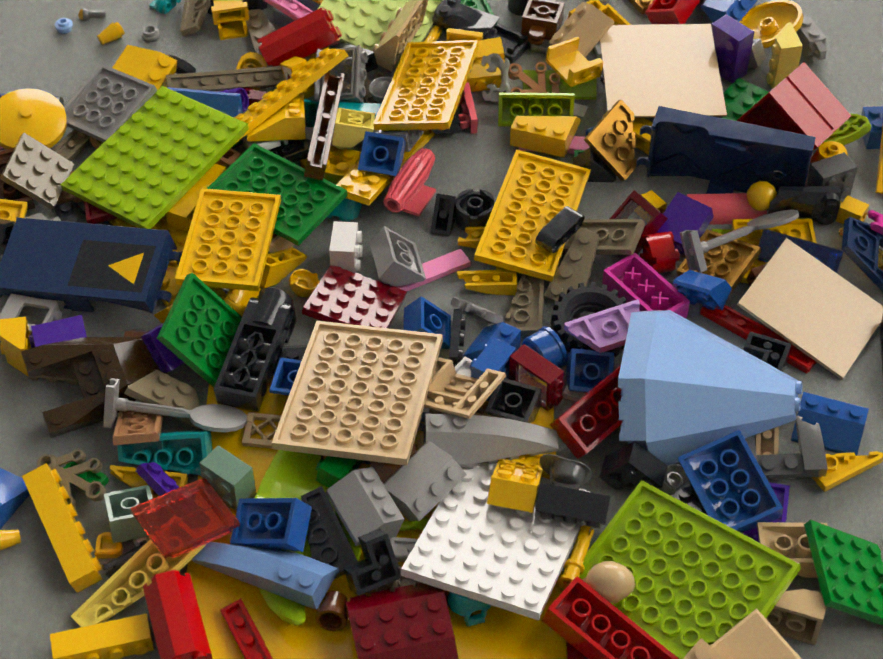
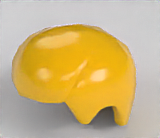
[746,181,777,211]
[289,269,320,297]

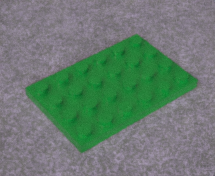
[207,143,348,246]

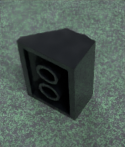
[536,483,610,528]

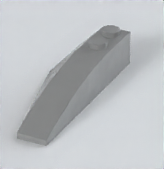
[423,414,558,467]

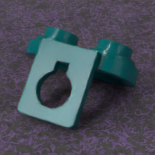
[149,0,181,14]

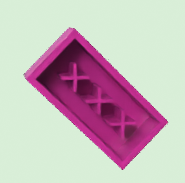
[602,253,690,319]

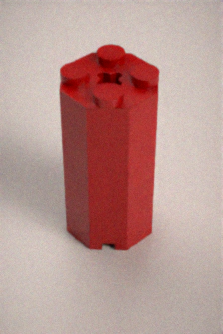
[257,7,342,67]
[143,570,212,659]

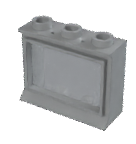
[314,45,368,103]

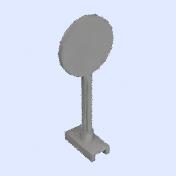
[680,210,799,272]
[103,378,247,432]

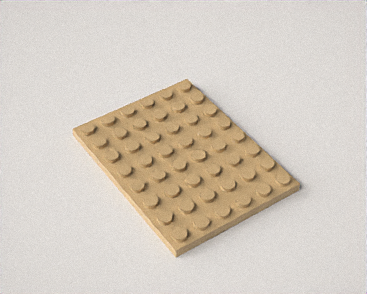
[272,321,443,465]

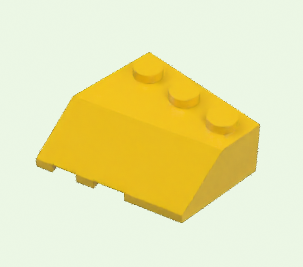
[510,116,581,158]

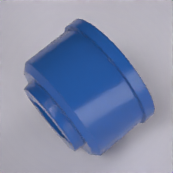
[522,326,568,368]

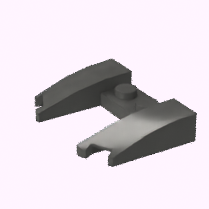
[745,416,828,479]

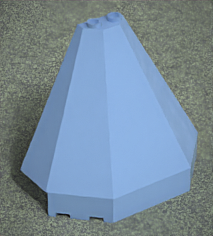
[618,310,802,466]

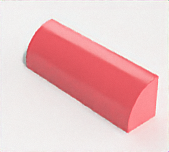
[687,193,767,225]

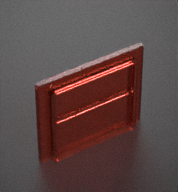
[130,477,240,558]

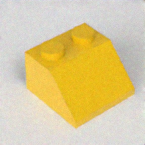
[0,317,31,377]

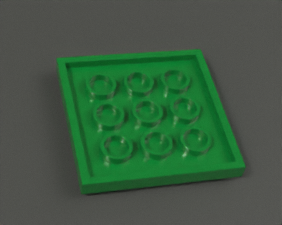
[157,273,242,387]
[804,520,883,625]

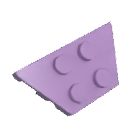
[564,299,640,353]

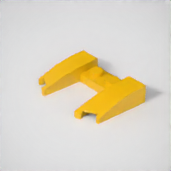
[457,227,517,296]

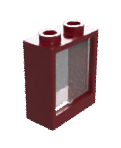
[609,190,668,254]
[509,344,564,411]

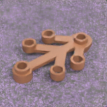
[508,62,560,93]

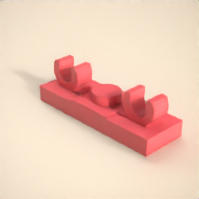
[458,82,478,134]

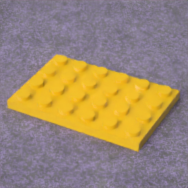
[175,188,281,291]

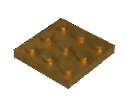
[676,229,761,294]

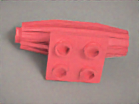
[384,148,436,217]

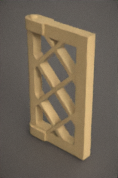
[242,412,282,448]

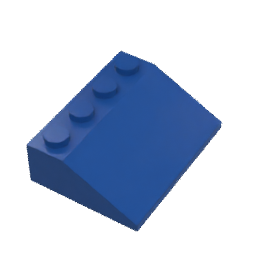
[677,429,783,532]

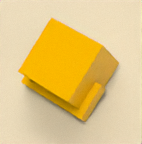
[211,0,249,40]

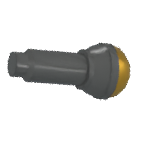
[78,9,106,21]

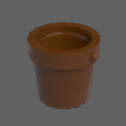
[315,591,347,631]

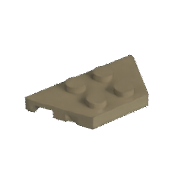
[124,370,201,430]

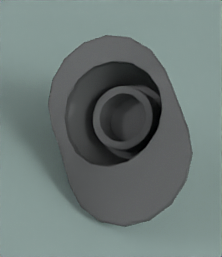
[539,454,592,490]

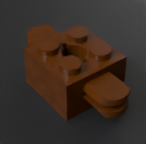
[521,0,565,45]

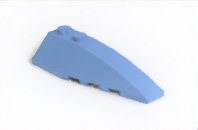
[192,541,339,610]

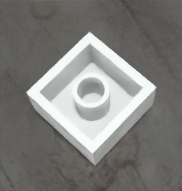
[329,221,363,273]

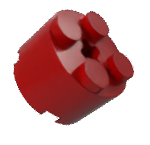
[639,231,680,274]

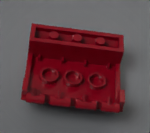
[346,582,459,659]

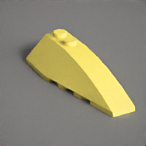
[71,515,206,627]

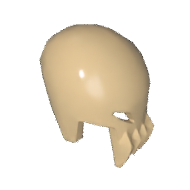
[582,561,635,605]

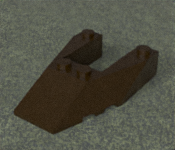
[21,337,168,438]

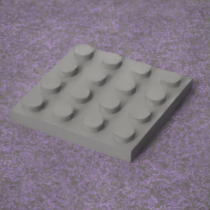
[64,64,157,142]

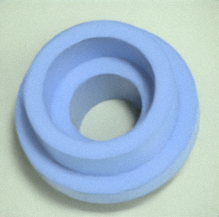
[55,18,73,34]

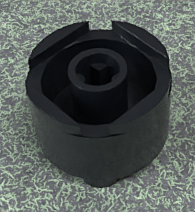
[455,189,495,231]

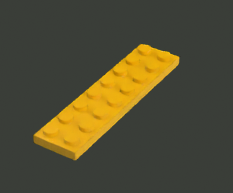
[234,48,348,142]
[337,129,435,206]

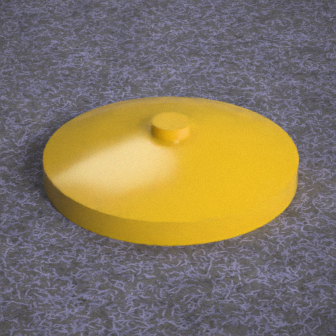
[740,0,804,49]
[0,89,67,149]

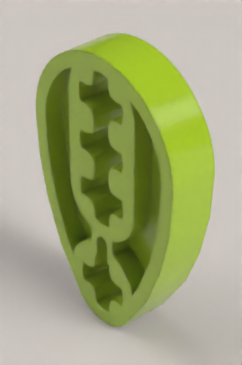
[823,113,871,145]

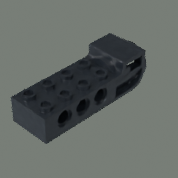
[214,287,297,412]

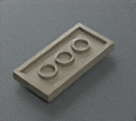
[562,219,645,255]

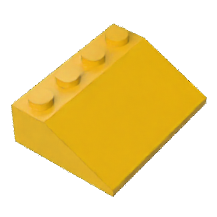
[112,45,177,91]
[247,93,306,141]

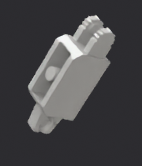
[796,14,827,60]

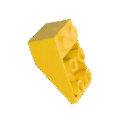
[487,460,543,513]

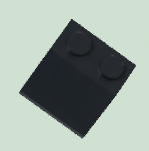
[485,378,542,423]

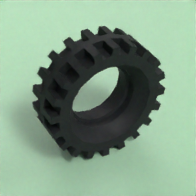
[550,282,626,357]

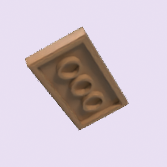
[112,410,164,445]

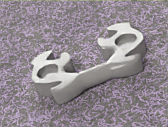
[481,53,511,103]
[450,297,503,323]

